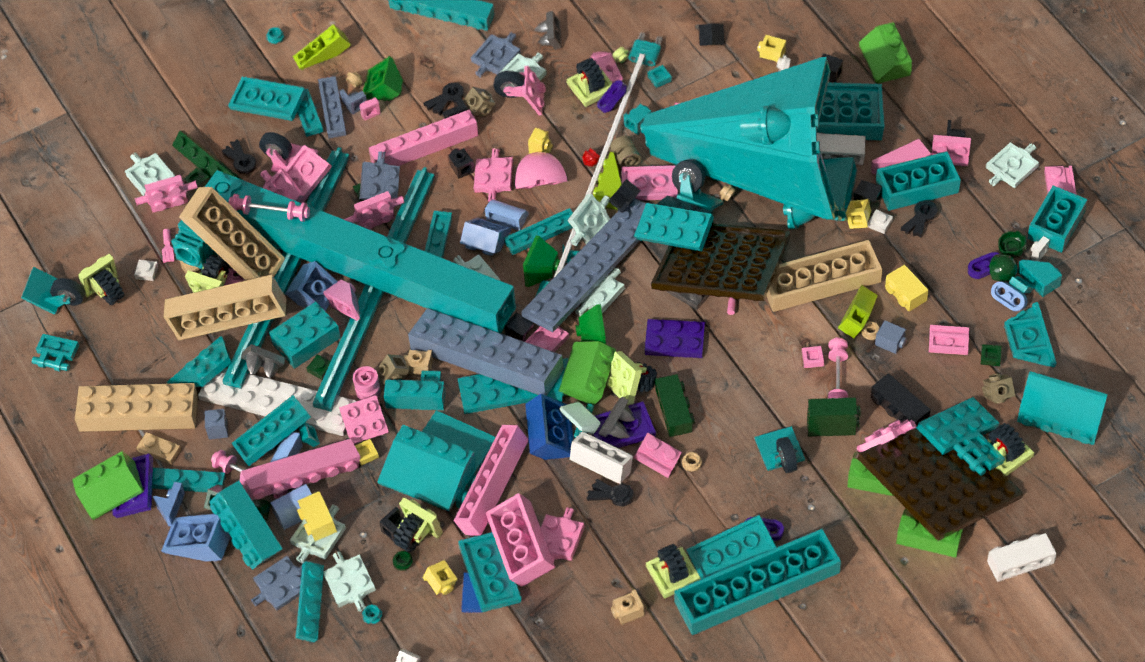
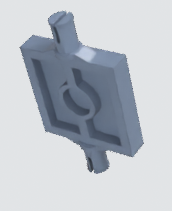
[471,32,521,77]
[360,151,400,200]
[251,556,309,611]

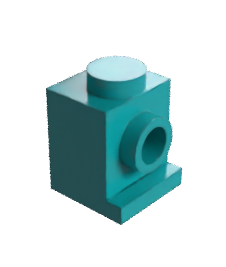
[623,104,652,135]

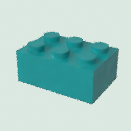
[1027,185,1088,253]
[269,301,341,369]

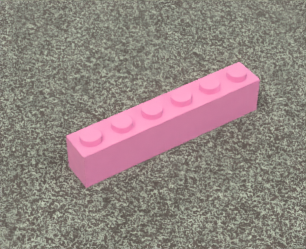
[369,110,478,166]
[454,425,528,536]
[240,439,360,500]

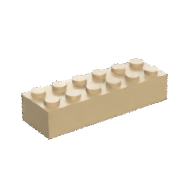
[179,187,285,280]
[766,240,882,312]
[164,275,286,340]
[75,383,198,432]

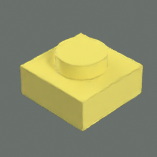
[355,439,379,465]

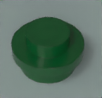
[392,551,413,571]

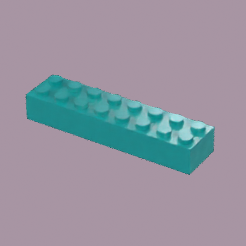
[674,529,841,635]

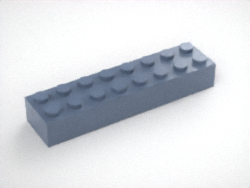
[408,308,564,396]

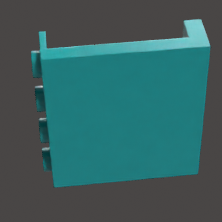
[422,410,496,508]

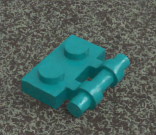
[31,334,79,372]
[953,432,1006,476]

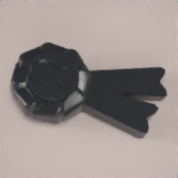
[423,83,464,116]
[222,139,256,174]
[901,200,938,237]
[586,479,635,507]

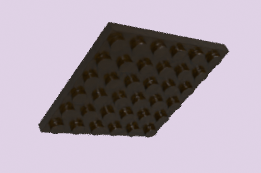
[651,223,790,301]
[857,426,1024,541]

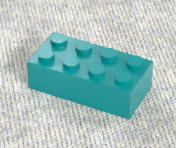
[876,151,961,211]
[209,481,283,570]

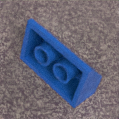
[525,394,573,460]

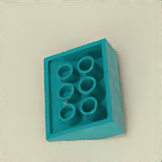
[817,83,884,140]
[1017,371,1108,445]
[378,425,476,511]

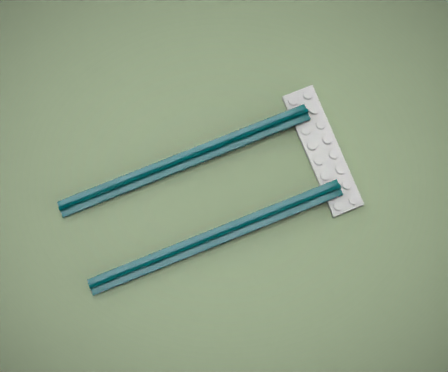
[198,147,435,436]

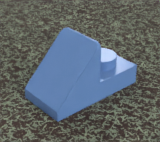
[153,482,185,527]

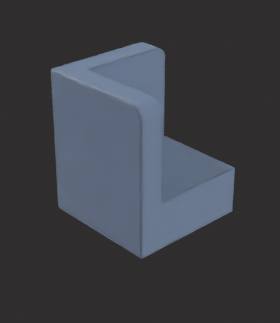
[340,89,367,115]

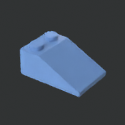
[161,514,231,561]

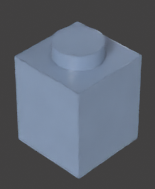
[875,320,907,354]
[205,409,228,440]

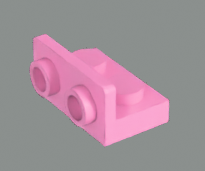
[932,135,971,166]

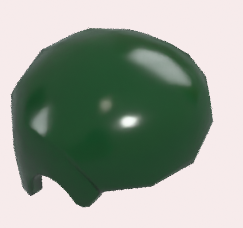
[998,231,1027,258]
[989,254,1018,283]

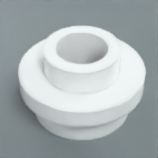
[776,55,790,71]

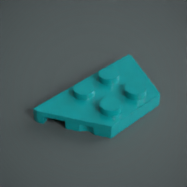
[1004,302,1057,367]
[167,336,232,387]

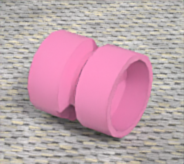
[353,366,381,400]

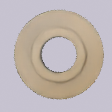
[346,72,363,88]
[720,184,736,202]
[861,322,880,340]
[682,452,702,472]

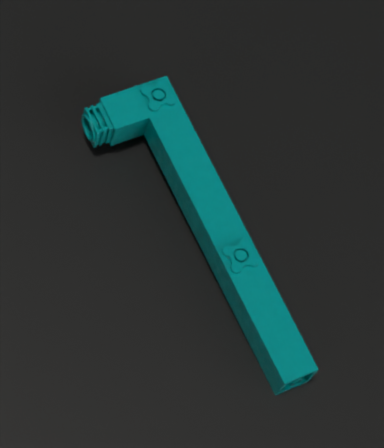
[171,170,516,334]

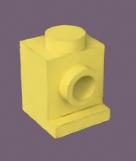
[758,35,786,62]
[528,128,553,154]
[846,199,871,229]
[423,560,457,595]

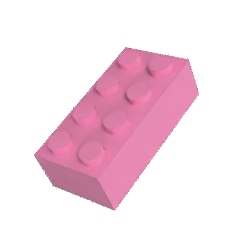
[486,493,555,587]

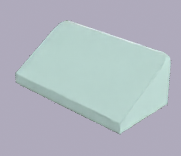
[559,402,600,434]

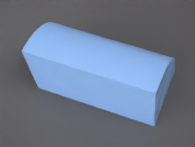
[485,199,529,231]
[270,432,302,462]
[271,484,312,530]

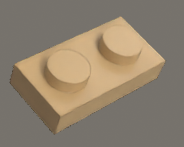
[136,432,181,465]

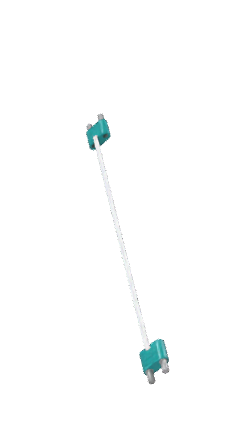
[535,32,663,297]

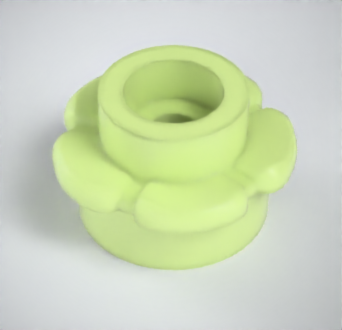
[612,47,629,63]

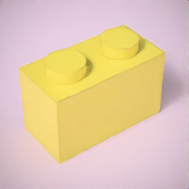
[885,265,928,312]
[297,491,337,541]

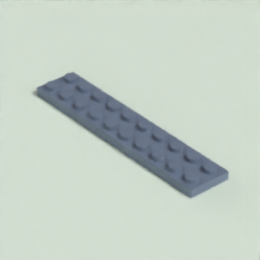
[522,198,646,332]

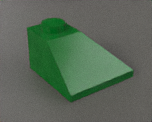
[363,56,403,101]
[523,235,560,287]
[575,304,606,344]

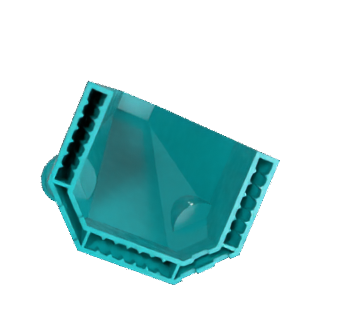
[641,57,857,229]

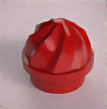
[582,148,600,167]

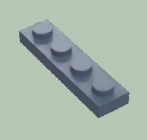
[318,76,346,138]

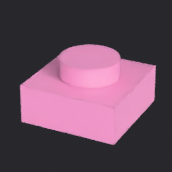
[359,98,381,121]
[802,346,824,368]

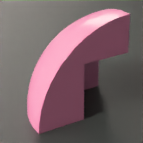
[515,152,567,189]

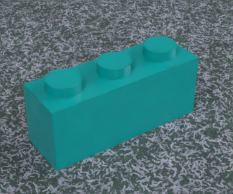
[384,380,446,410]

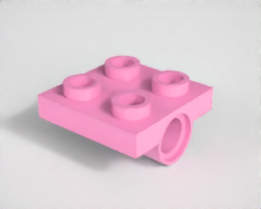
[339,396,389,444]

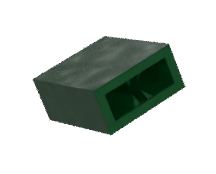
[807,398,861,437]

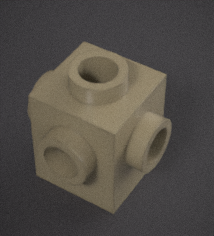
[463,87,496,117]
[376,354,410,384]
[982,374,1015,403]

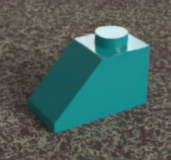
[1018,259,1062,297]

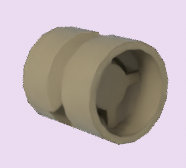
[610,135,641,169]

